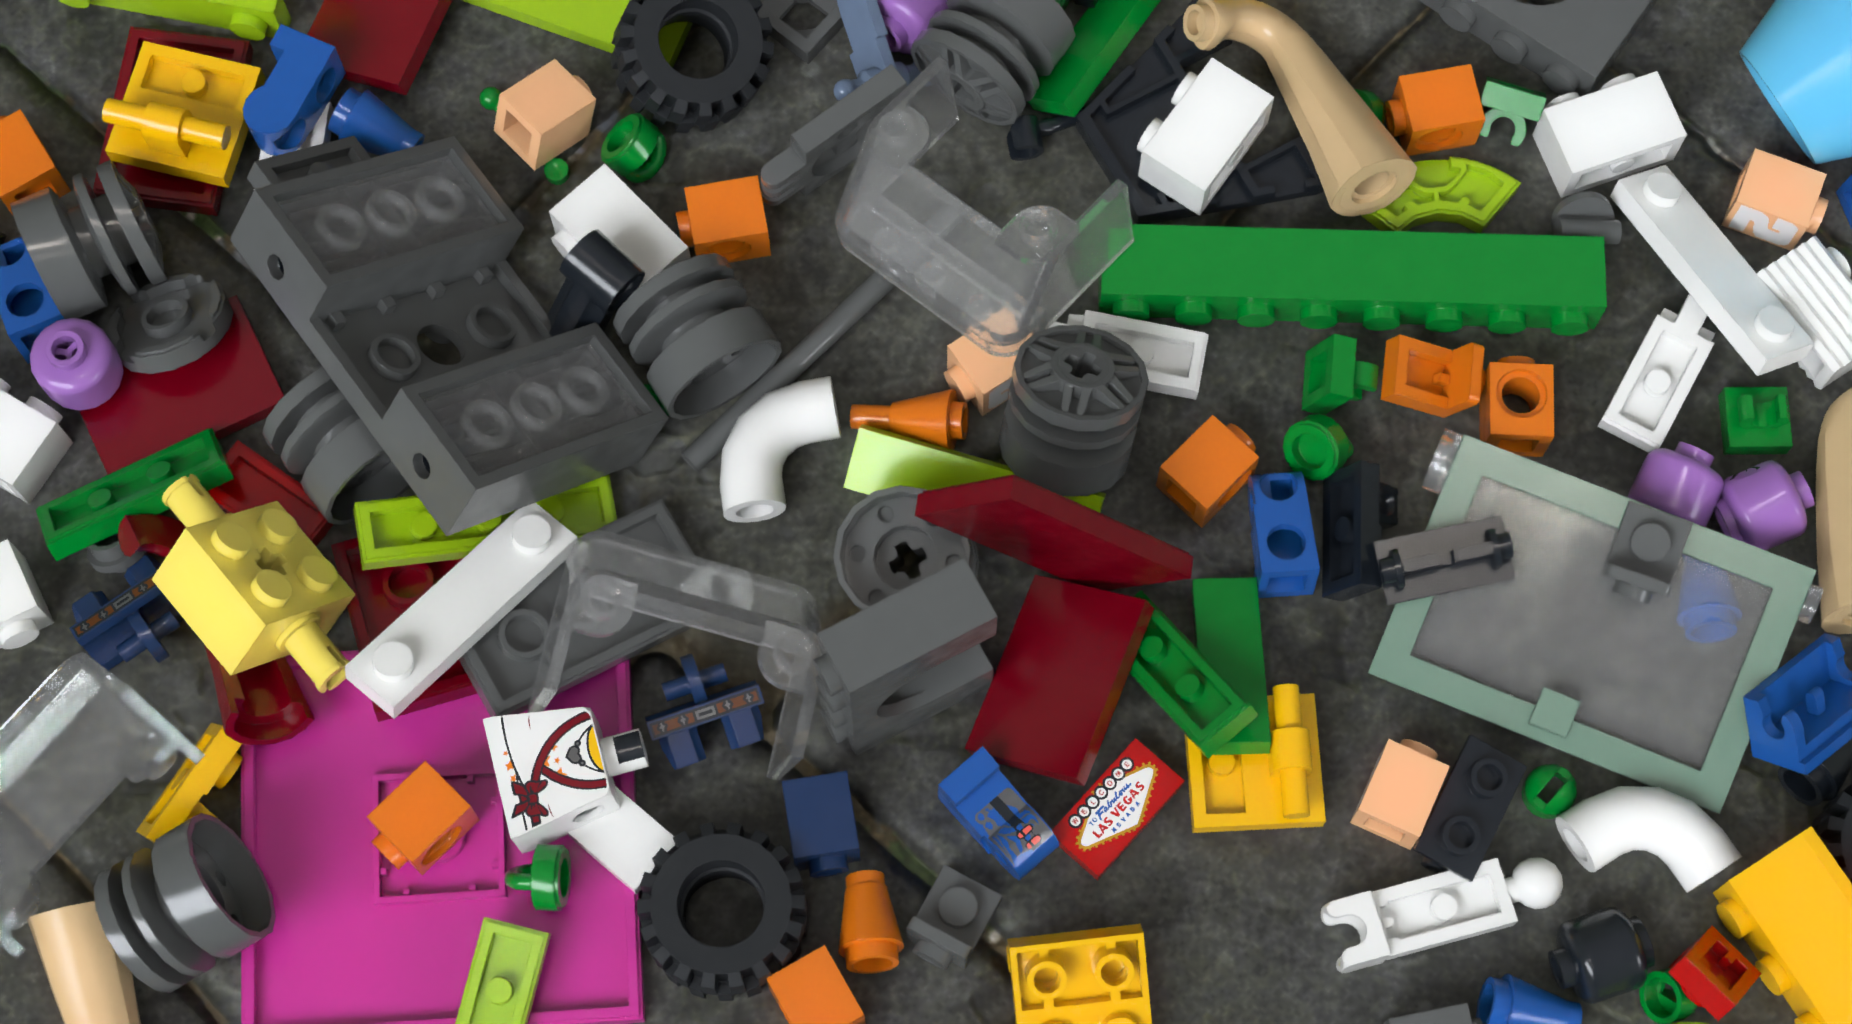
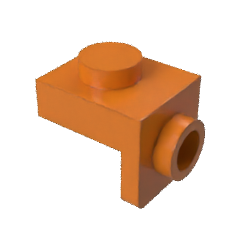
[1380,334,1486,418]

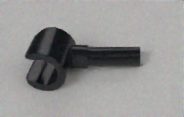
[1006,107,1085,161]

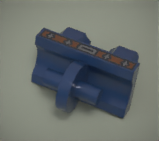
[69,555,184,673]
[645,653,765,770]

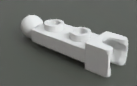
[1321,857,1563,973]

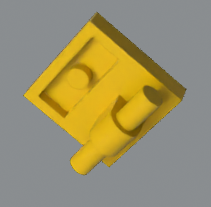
[102,41,266,188]
[1185,684,1326,833]
[1006,924,1152,1024]

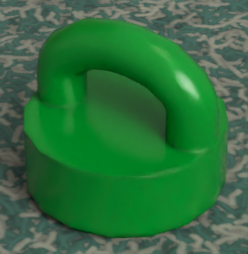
[601,113,667,183]
[1283,414,1354,481]
[504,844,571,911]

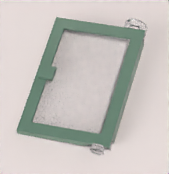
[1368,428,1823,814]

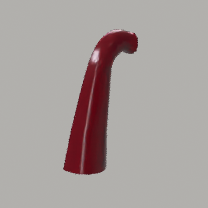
[118,514,315,745]

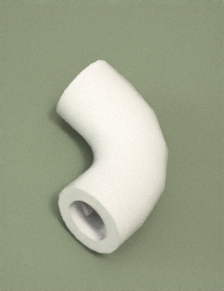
[720,376,841,523]
[1555,786,1742,893]

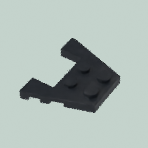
[1076,0,1324,224]

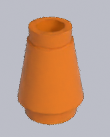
[838,870,904,974]

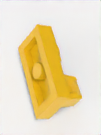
[136,722,242,843]

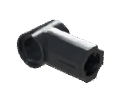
[547,229,645,337]

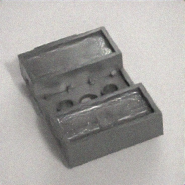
[230,136,669,536]

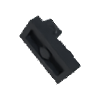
[1322,460,1398,602]

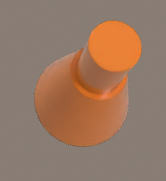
[850,389,969,450]

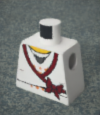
[483,707,649,854]

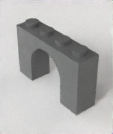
[1418,0,1658,97]
[812,557,998,756]

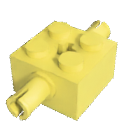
[152,474,355,693]

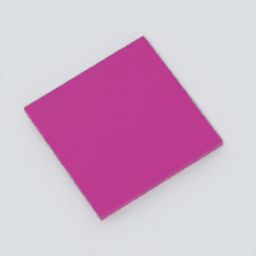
[241,650,645,1024]

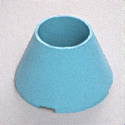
[1739,0,1852,165]

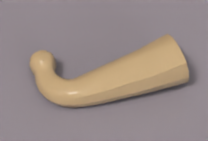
[1183,0,1417,217]
[1816,387,1852,634]
[27,901,141,1024]

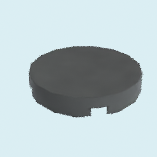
[106,273,234,374]

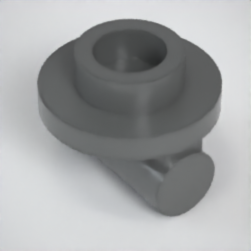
[1551,191,1622,245]

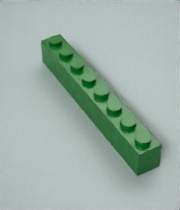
[1098,223,1607,336]

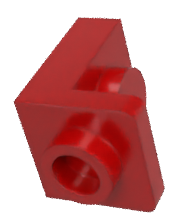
[1668,925,1762,1021]

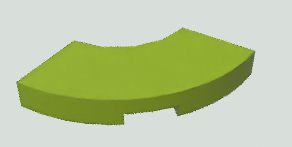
[1361,156,1521,233]

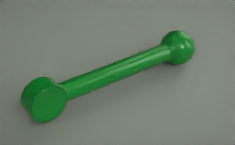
[479,87,570,185]

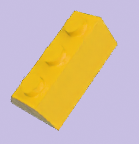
[1713,826,1852,1024]

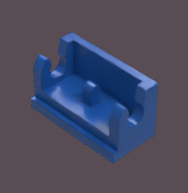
[1743,633,1852,775]

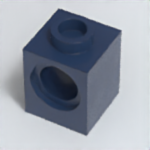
[782,771,861,878]

